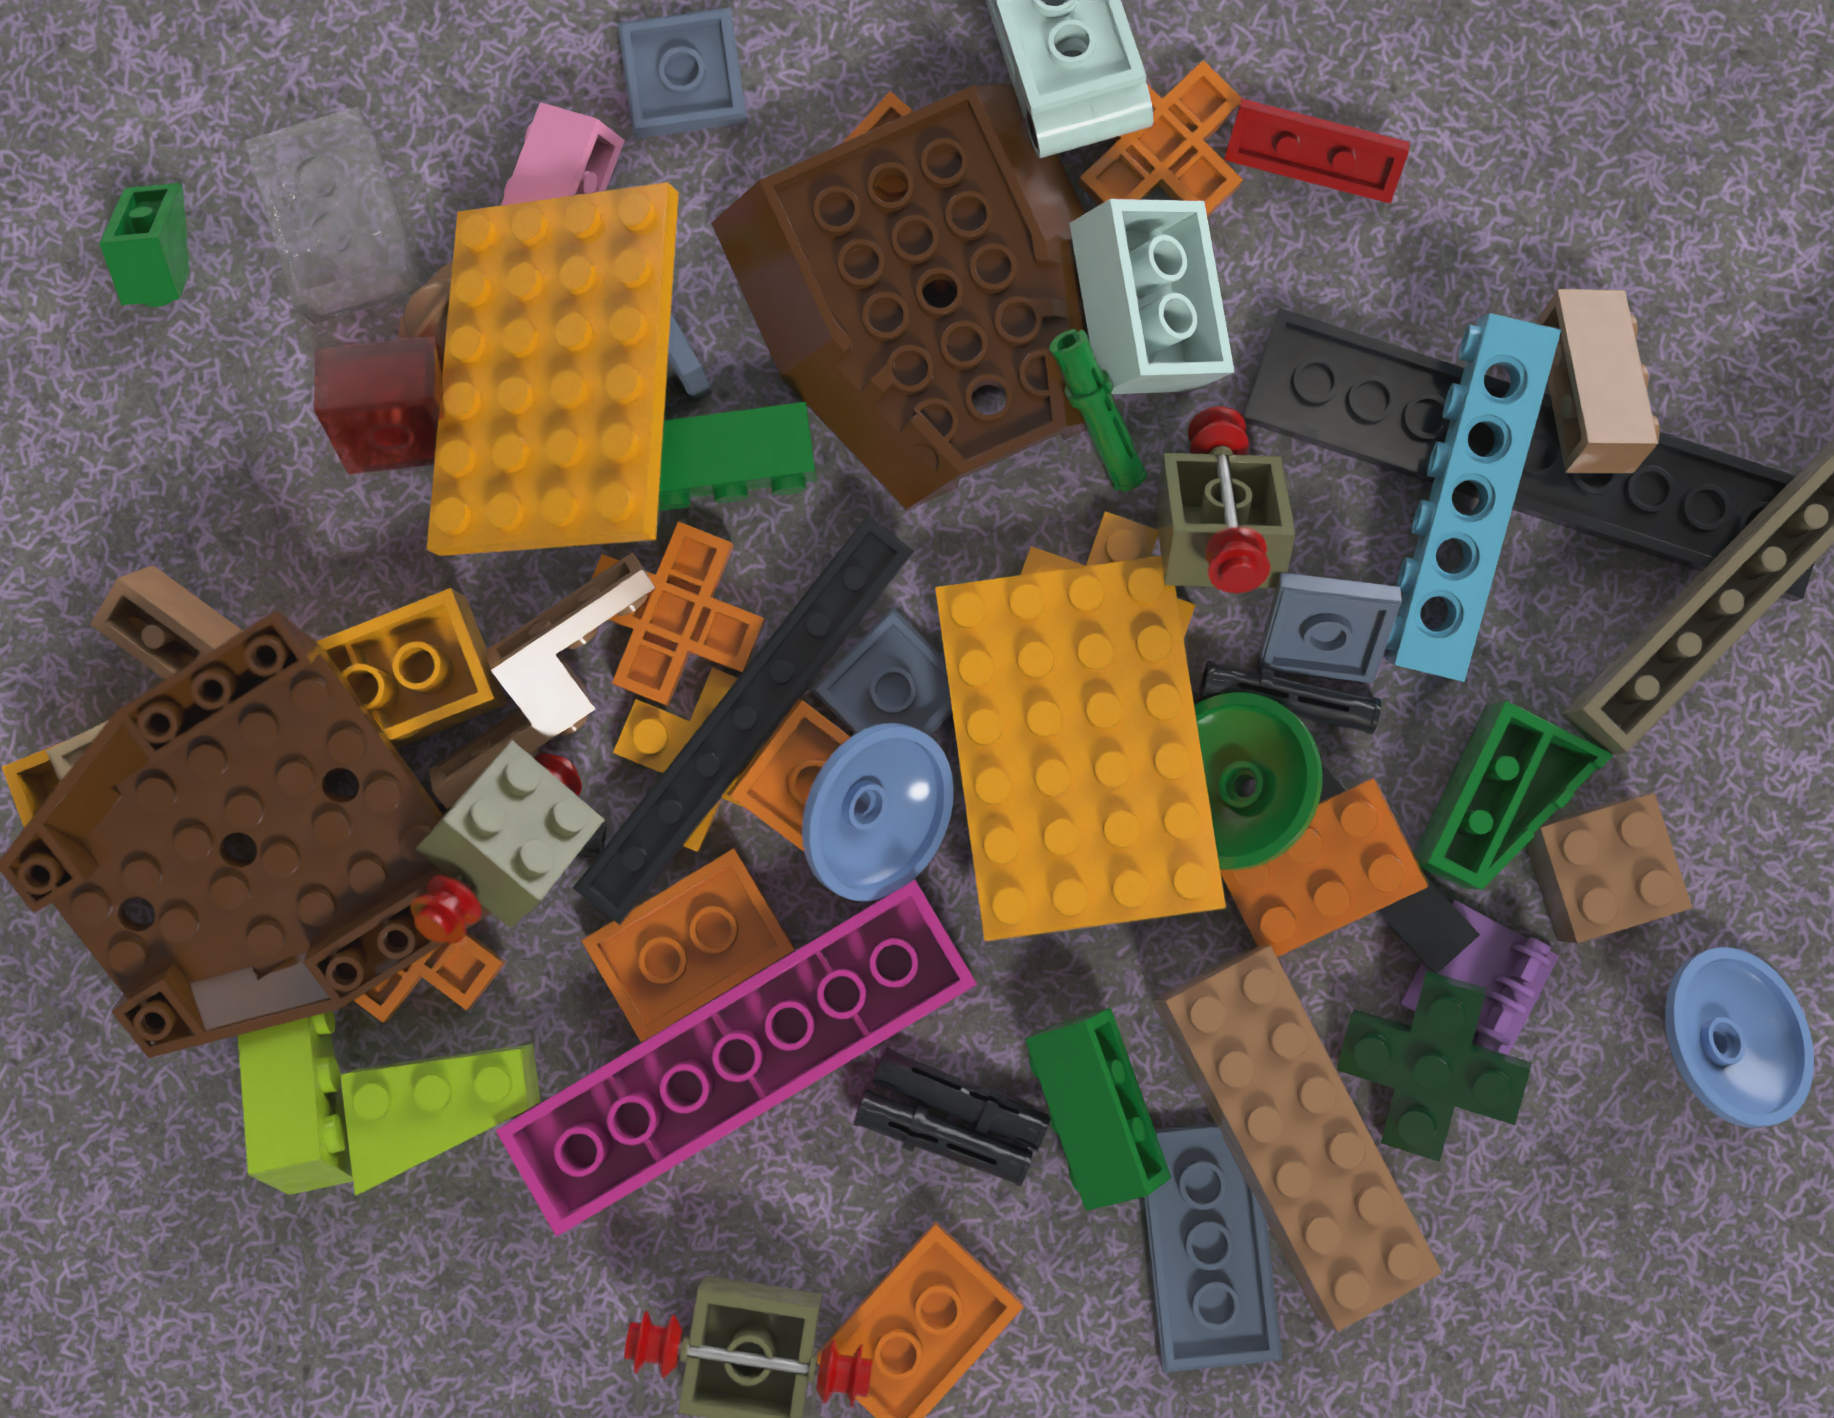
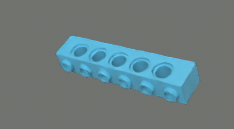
[1385,313,1561,682]

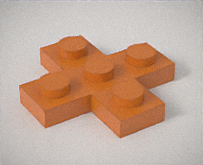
[1078,60,1243,218]
[591,521,766,707]
[353,931,507,1023]

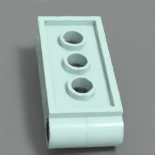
[986,0,1154,159]

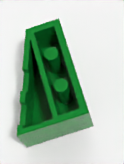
[1414,701,1614,890]

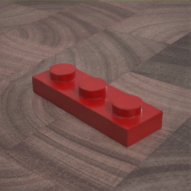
[1224,98,1410,204]

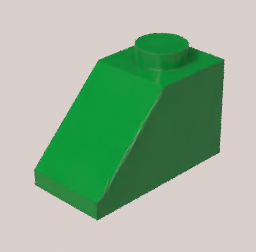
[99,183,190,307]

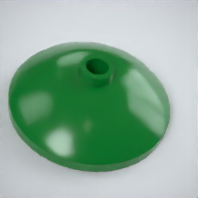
[1194,692,1322,871]

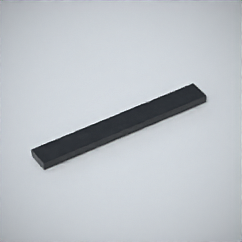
[573,515,914,925]

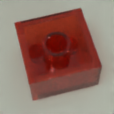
[313,337,444,475]

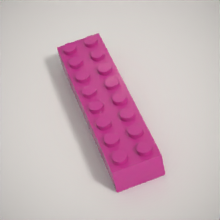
[496,880,977,1237]

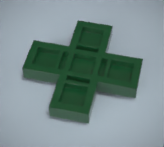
[1337,971,1532,1162]

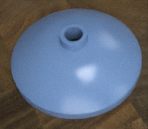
[802,723,954,901]
[1665,947,1814,1128]

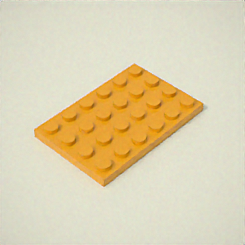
[427,182,679,556]
[935,555,1226,942]

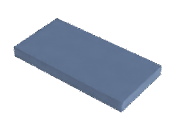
[1143,1122,1282,1373]

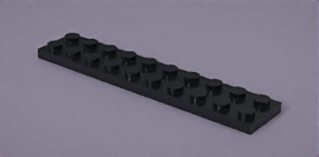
[1242,307,1814,602]

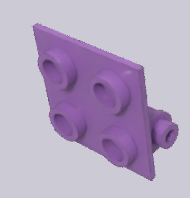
[1399,899,1559,1055]

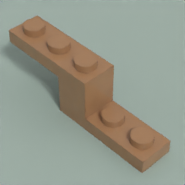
[429,552,655,809]

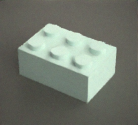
[1069,199,1235,394]

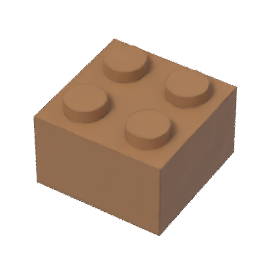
[1527,793,1692,943]

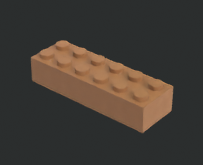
[1152,945,1442,1332]

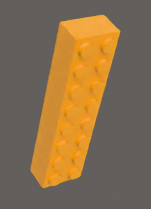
[1,588,508,828]

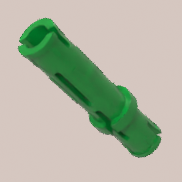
[1050,329,1147,492]

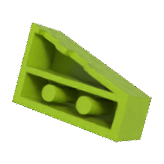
[238,1011,353,1195]
[340,1043,541,1196]

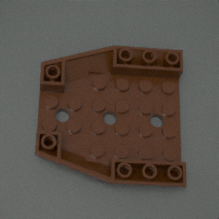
[711,84,1114,511]
[0,609,491,1058]

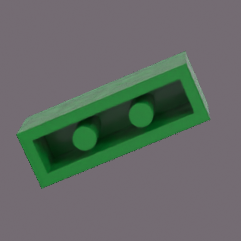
[658,402,818,511]
[1025,1007,1172,1211]

